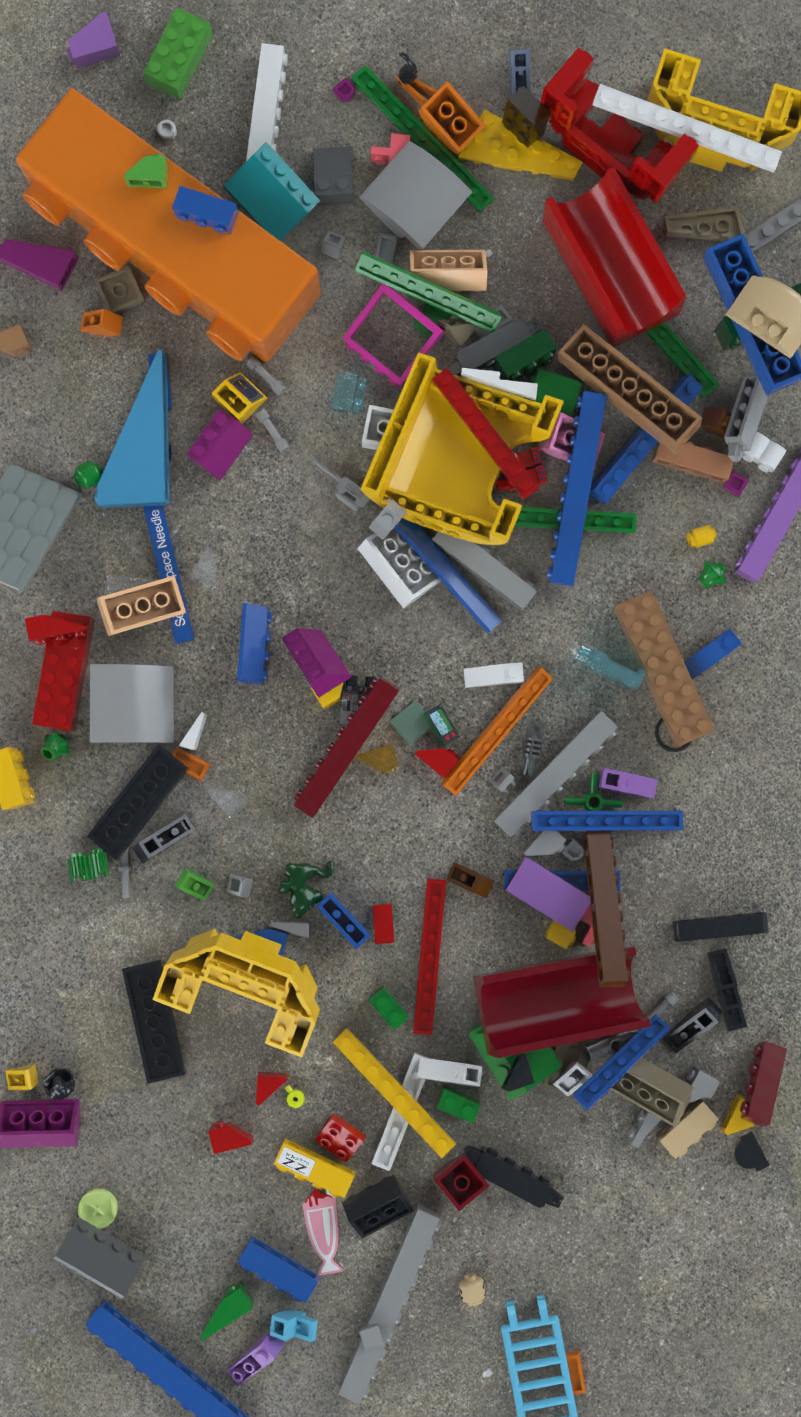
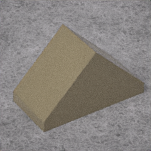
[437,318,477,347]

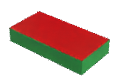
[372,903,394,944]

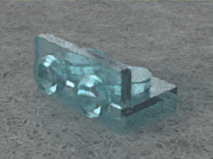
[331,372,366,415]

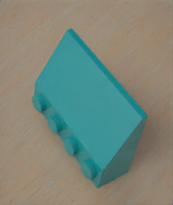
[223,142,320,241]

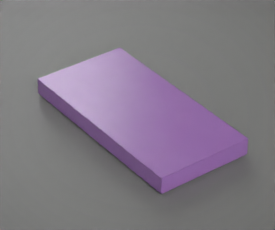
[506,857,590,932]

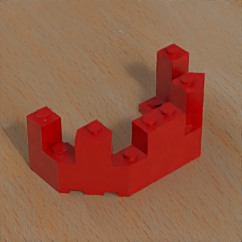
[541,47,699,202]

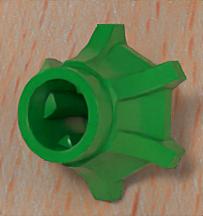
[698,560,727,589]
[41,731,71,760]

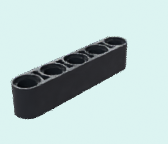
[673,912,769,942]

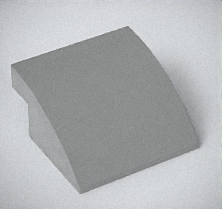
[359,141,472,250]
[90,664,174,744]

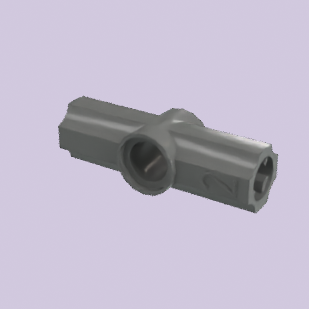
[582,1030,638,1062]

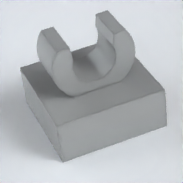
[489,768,516,793]

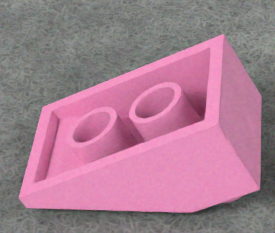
[538,412,605,469]

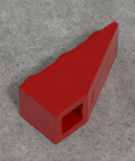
[25,614,91,645]

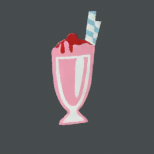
[303,1189,343,1276]

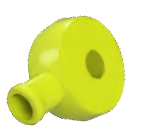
[285,1085,305,1108]

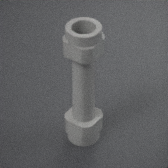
[246,356,286,396]
[256,409,290,453]
[646,991,679,1020]

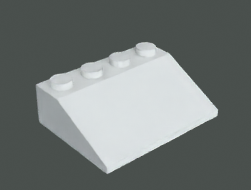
[357,528,441,609]

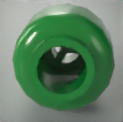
[73,460,103,489]

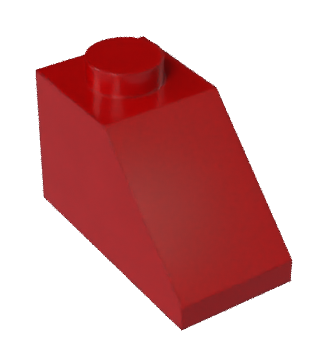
[415,748,459,779]
[208,1120,254,1154]

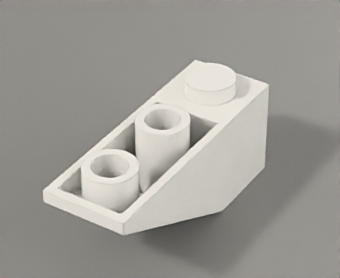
[417,1058,483,1087]

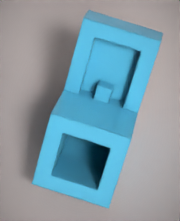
[270,1310,318,1342]

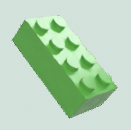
[143,7,213,100]

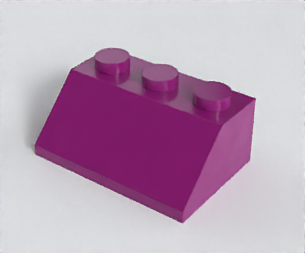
[187,408,253,481]

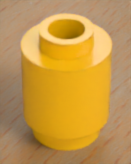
[686,525,716,548]

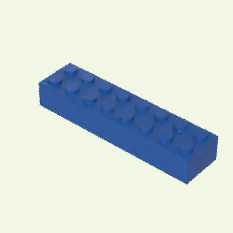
[703,234,801,396]

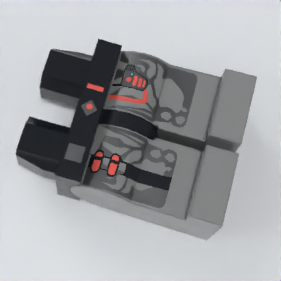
[340,675,377,726]

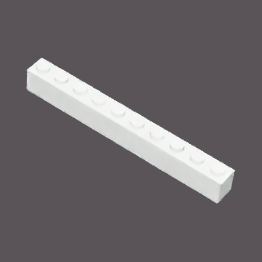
[240,43,288,224]

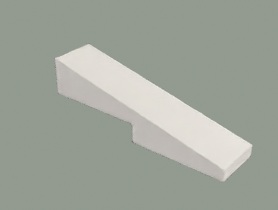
[461,368,538,401]

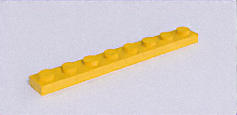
[333,1028,456,1158]

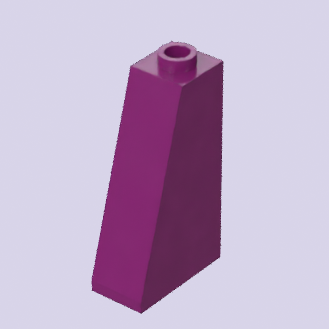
[0,239,79,291]

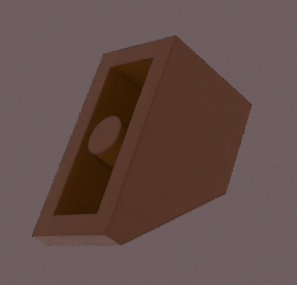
[446,862,494,898]

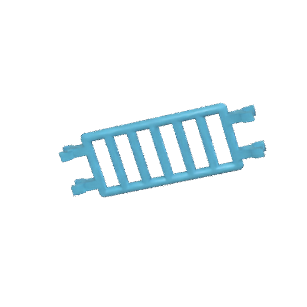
[501,1294,578,1417]

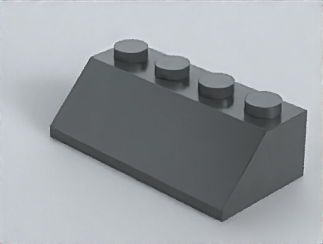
[54,1217,146,1299]

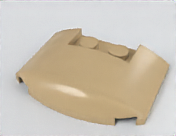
[725,276,801,359]

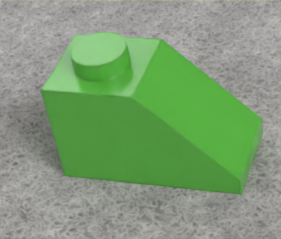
[124,154,168,188]

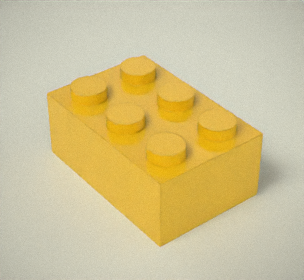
[0,747,35,810]

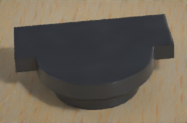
[734,1131,770,1172]

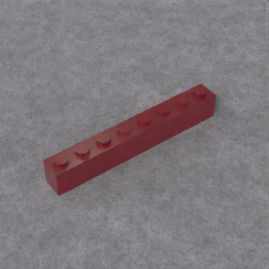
[293,676,400,818]

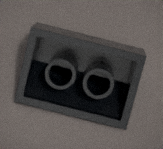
[342,1175,414,1239]

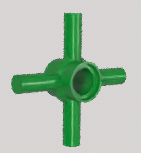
[564,773,623,811]

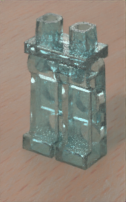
[574,646,647,692]

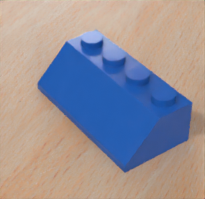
[237,603,273,685]

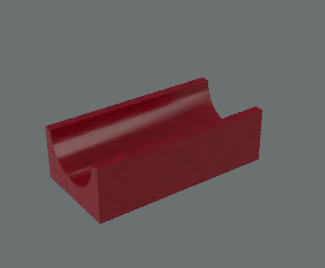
[473,947,651,1058]

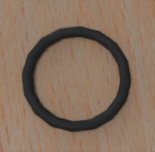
[655,718,692,752]

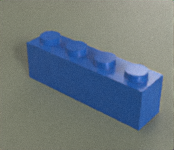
[238,1236,319,1303]

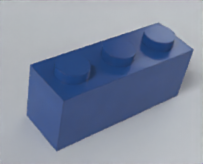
[172,186,239,234]
[316,891,371,949]

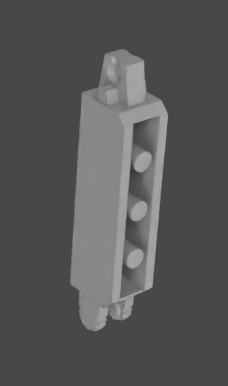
[724,368,768,462]

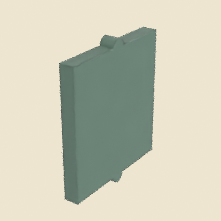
[390,700,431,745]

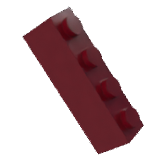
[740,1041,787,1127]

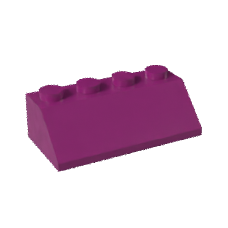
[281,628,352,698]
[0,1099,80,1148]

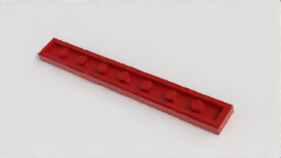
[413,878,446,1035]

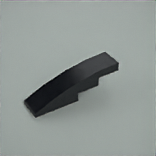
[707,948,748,1032]

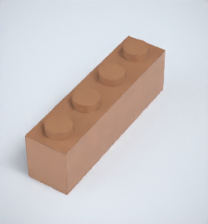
[652,441,734,483]

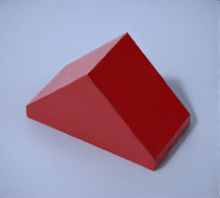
[256,1072,289,1106]

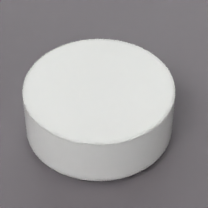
[157,120,177,141]

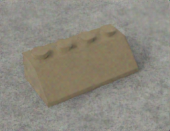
[610,1058,694,1128]

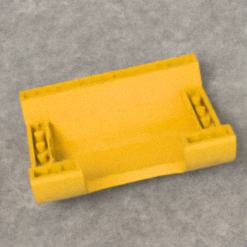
[361,352,564,545]

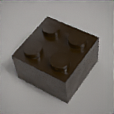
[502,86,551,148]

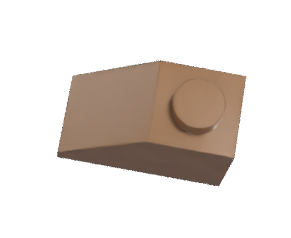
[0,324,33,357]

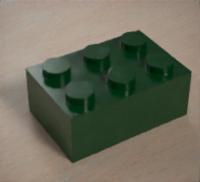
[493,328,557,382]

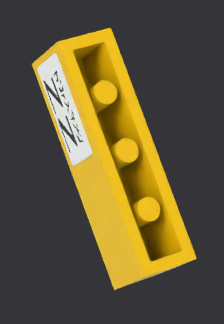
[273,1138,355,1198]

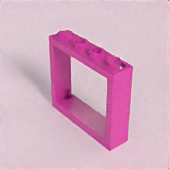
[342,283,445,387]

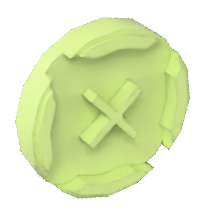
[78,1188,118,1229]

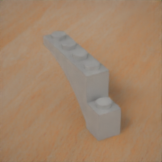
[628,1067,720,1148]

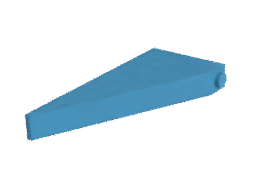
[95,350,170,509]

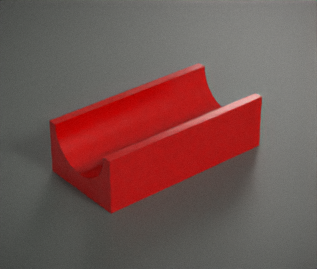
[542,166,687,347]

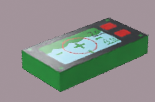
[423,704,460,746]

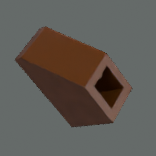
[701,407,731,439]

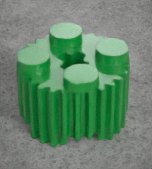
[67,849,110,883]

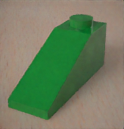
[200,1282,254,1341]

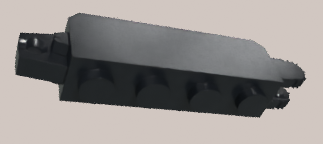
[464,1145,564,1208]

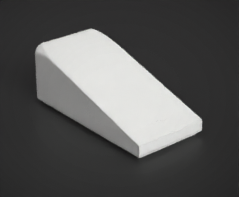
[179,712,207,750]

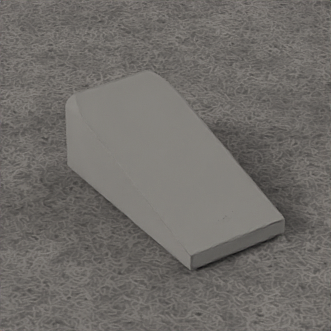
[270,920,310,939]

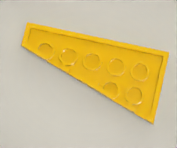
[457,109,583,181]

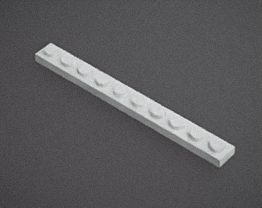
[593,84,782,173]

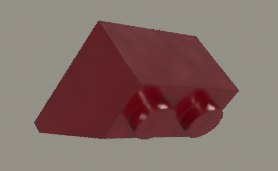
[433,1154,490,1211]

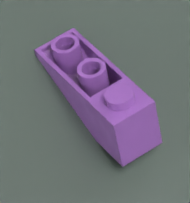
[598,768,658,798]
[226,1330,284,1385]

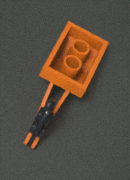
[395,52,486,155]

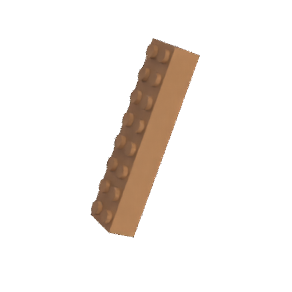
[558,324,702,454]
[613,590,715,747]

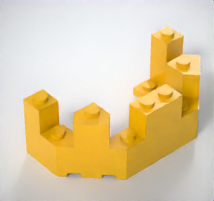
[648,48,801,172]
[153,929,320,1058]

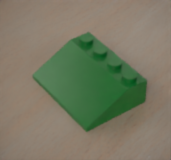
[468,1022,563,1101]

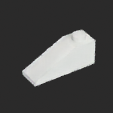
[464,662,524,688]

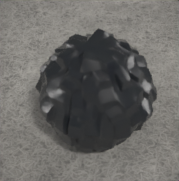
[43,1068,75,1100]

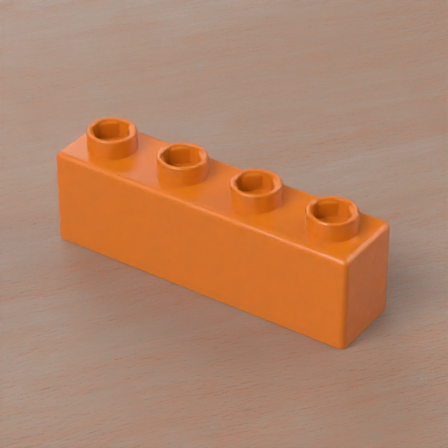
[16,88,321,362]

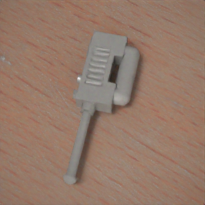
[313,459,371,511]

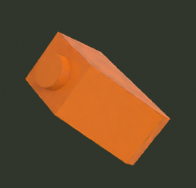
[80,309,123,337]

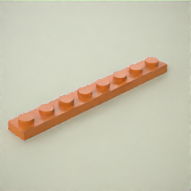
[441,665,553,796]

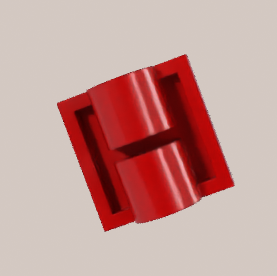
[314,1114,366,1162]

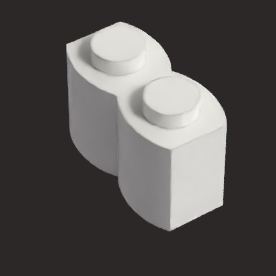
[742,432,787,473]

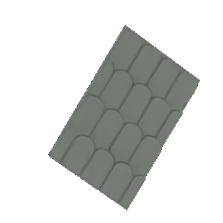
[0,464,82,591]

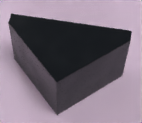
[501,1053,535,1092]

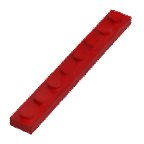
[432,368,539,500]

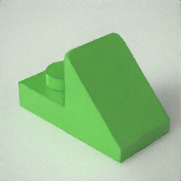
[174,869,215,901]

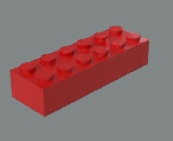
[32,610,95,732]

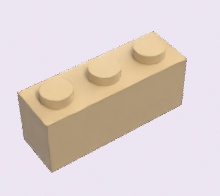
[656,1099,719,1159]

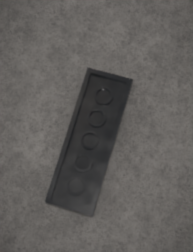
[87,744,190,860]
[122,959,186,1084]

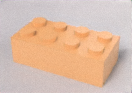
[409,250,487,292]
[96,576,186,636]

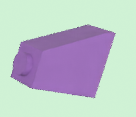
[67,11,120,68]

